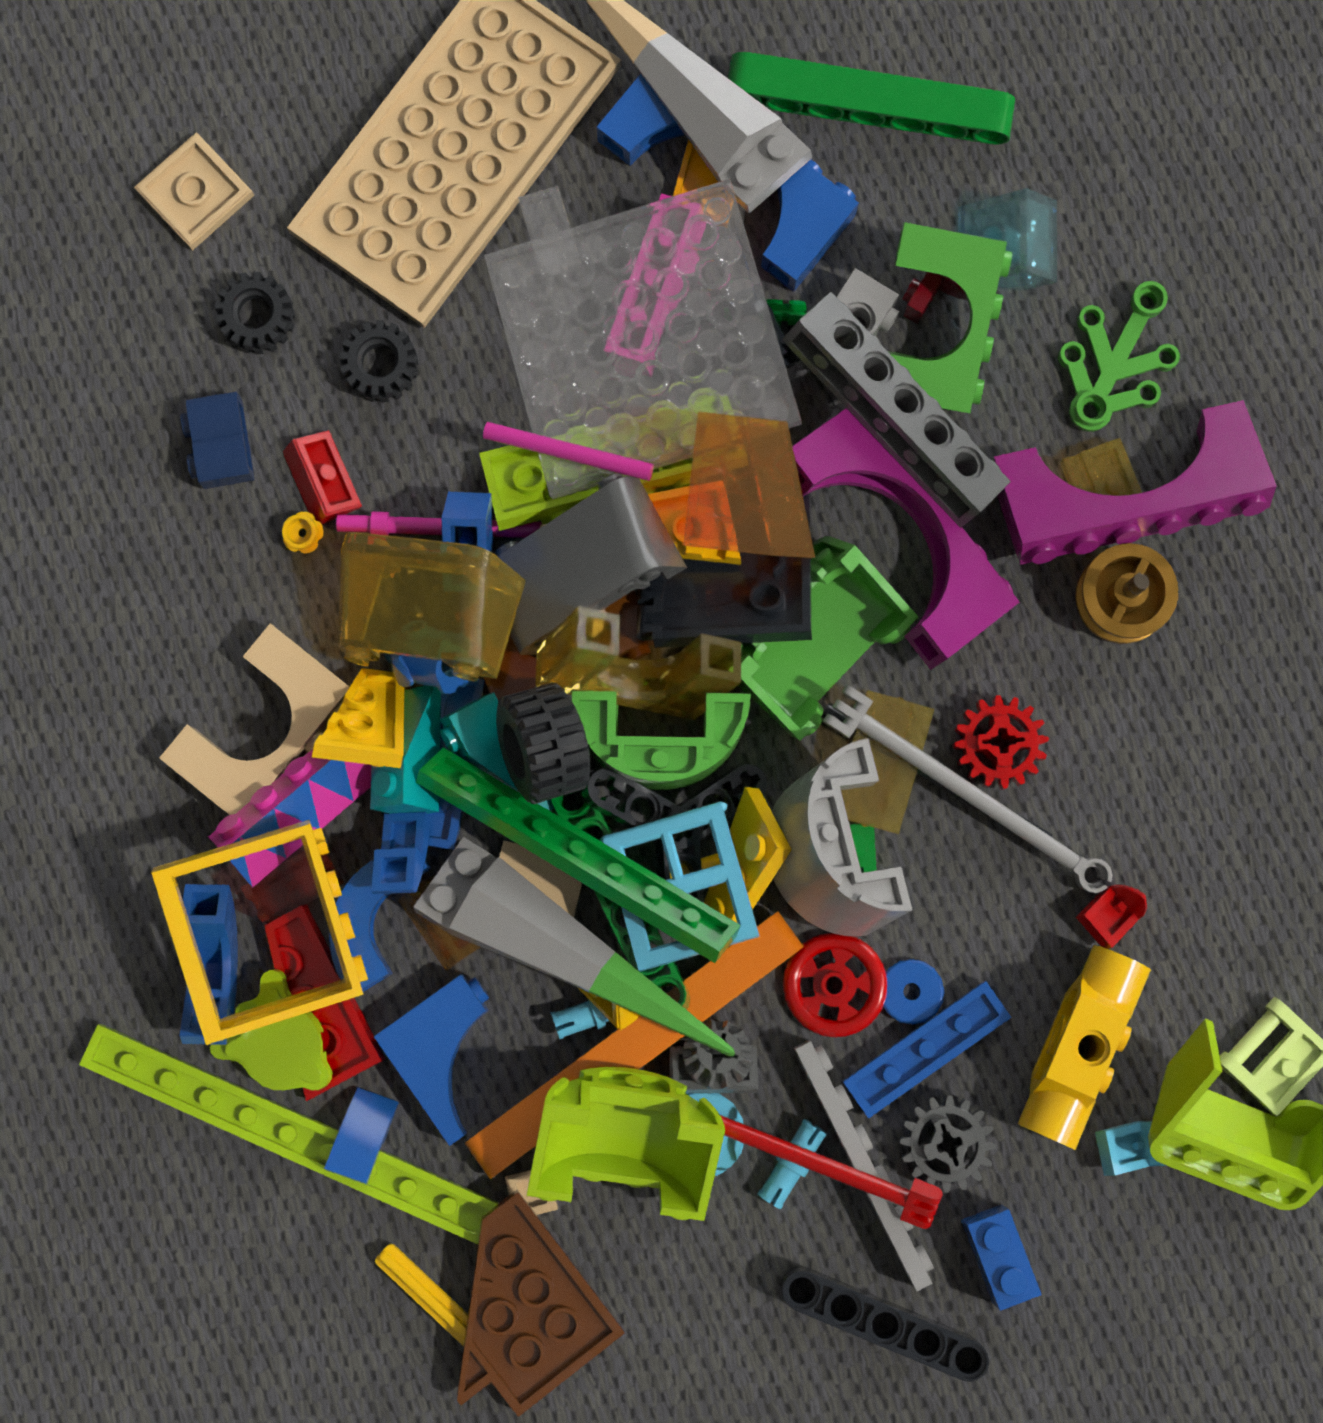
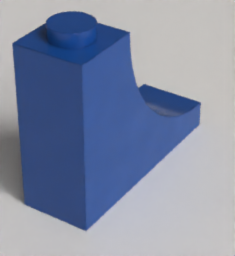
[374,975,490,1146]

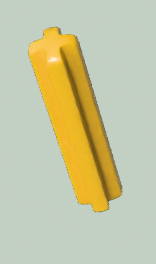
[375,1243,468,1347]

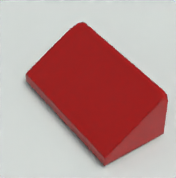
[283,430,362,524]

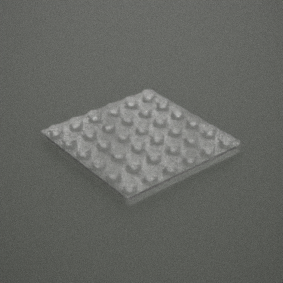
[484,179,802,499]

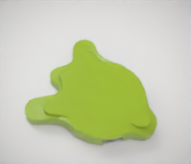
[210,969,332,1091]

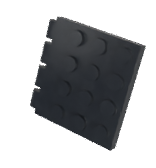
[636,485,812,648]

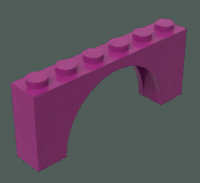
[773,408,1020,670]

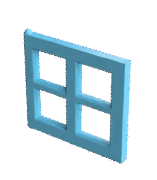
[600,801,760,972]

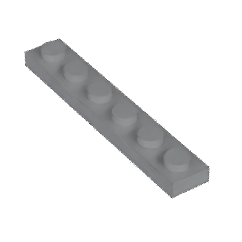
[793,1040,934,1291]

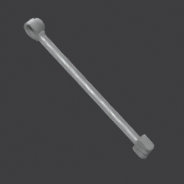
[823,685,1113,893]

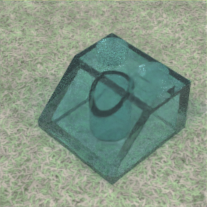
[958,188,1057,290]

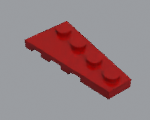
[264,904,386,1101]

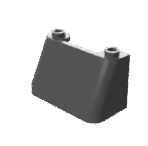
[491,473,687,655]

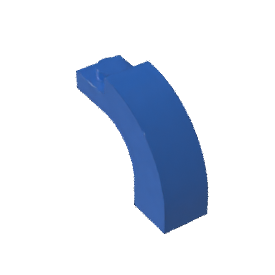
[329,860,431,992]
[179,884,238,1045]

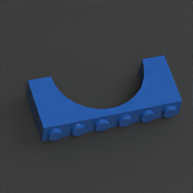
[597,74,859,292]

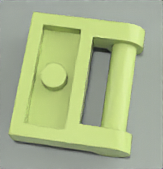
[1220,997,1323,1116]

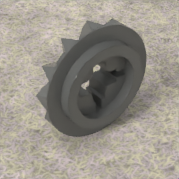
[683,1019,753,1090]

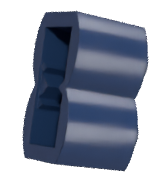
[180,391,255,489]

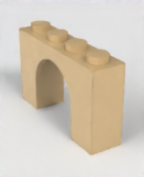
[160,623,349,815]

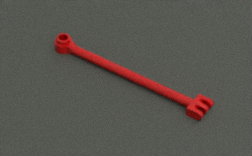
[720,1115,943,1229]

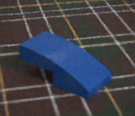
[371,812,431,894]
[324,1087,399,1185]

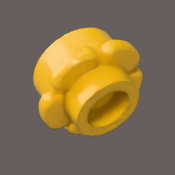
[282,512,324,554]

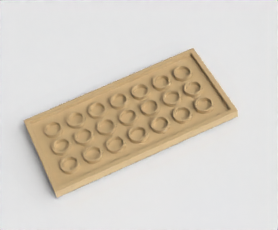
[287,0,621,328]

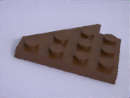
[457,1189,625,1417]

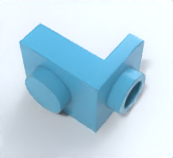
[1095,1121,1166,1176]

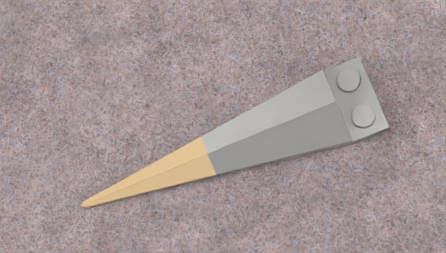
[586,0,812,213]

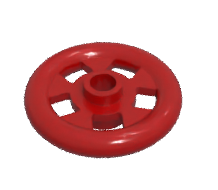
[783,933,888,1038]

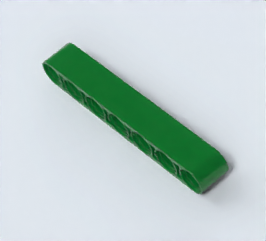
[727,52,1016,145]
[551,790,690,1010]

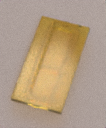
[841,690,934,834]

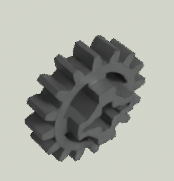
[898,1094,996,1193]

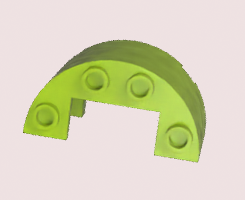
[526,1067,725,1221]

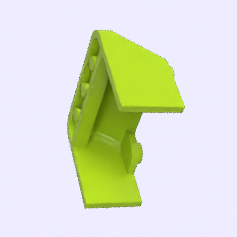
[1148,1018,1323,1210]

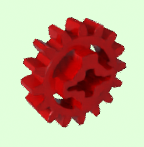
[952,695,1049,790]

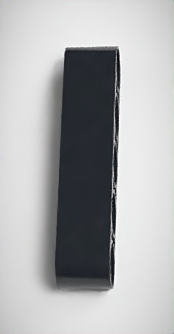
[780,1266,989,1382]

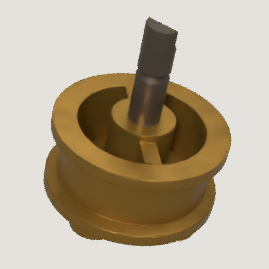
[1075,543,1178,644]

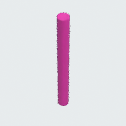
[483,422,654,481]

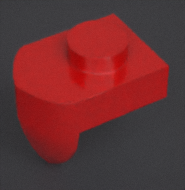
[1076,884,1147,949]

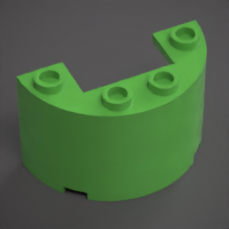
[572,691,751,790]

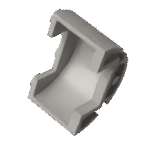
[772,739,912,936]

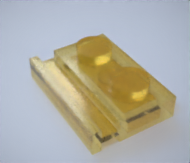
[1060,438,1142,496]

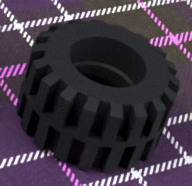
[496,682,590,804]

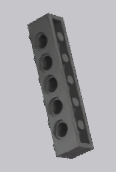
[782,292,1011,528]

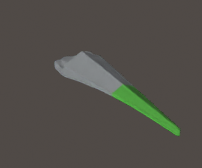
[414,837,735,1056]

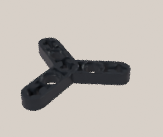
[581,764,767,902]

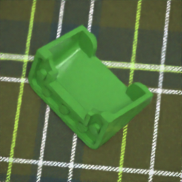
[710,536,918,741]

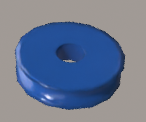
[883,959,944,1025]

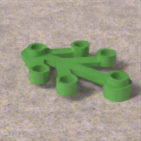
[1058,281,1180,432]

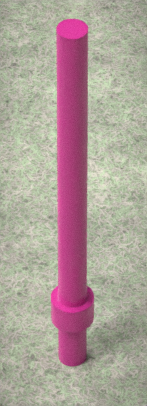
[336,511,542,538]

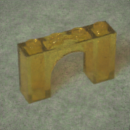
[535,606,741,720]

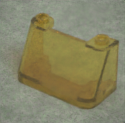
[338,532,526,681]

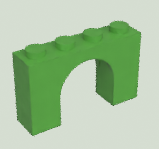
[888,222,1012,414]

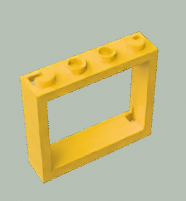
[151,819,368,1045]

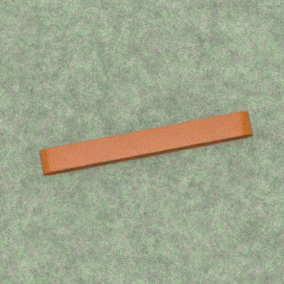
[464,911,804,1179]

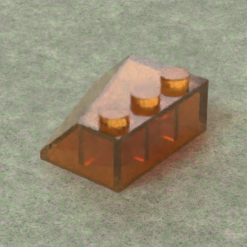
[683,411,815,558]

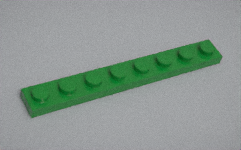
[416,747,741,963]

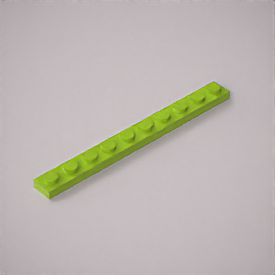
[79,1024,499,1244]

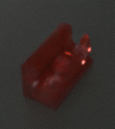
[240,851,345,924]

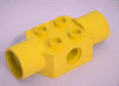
[1017,945,1151,1150]

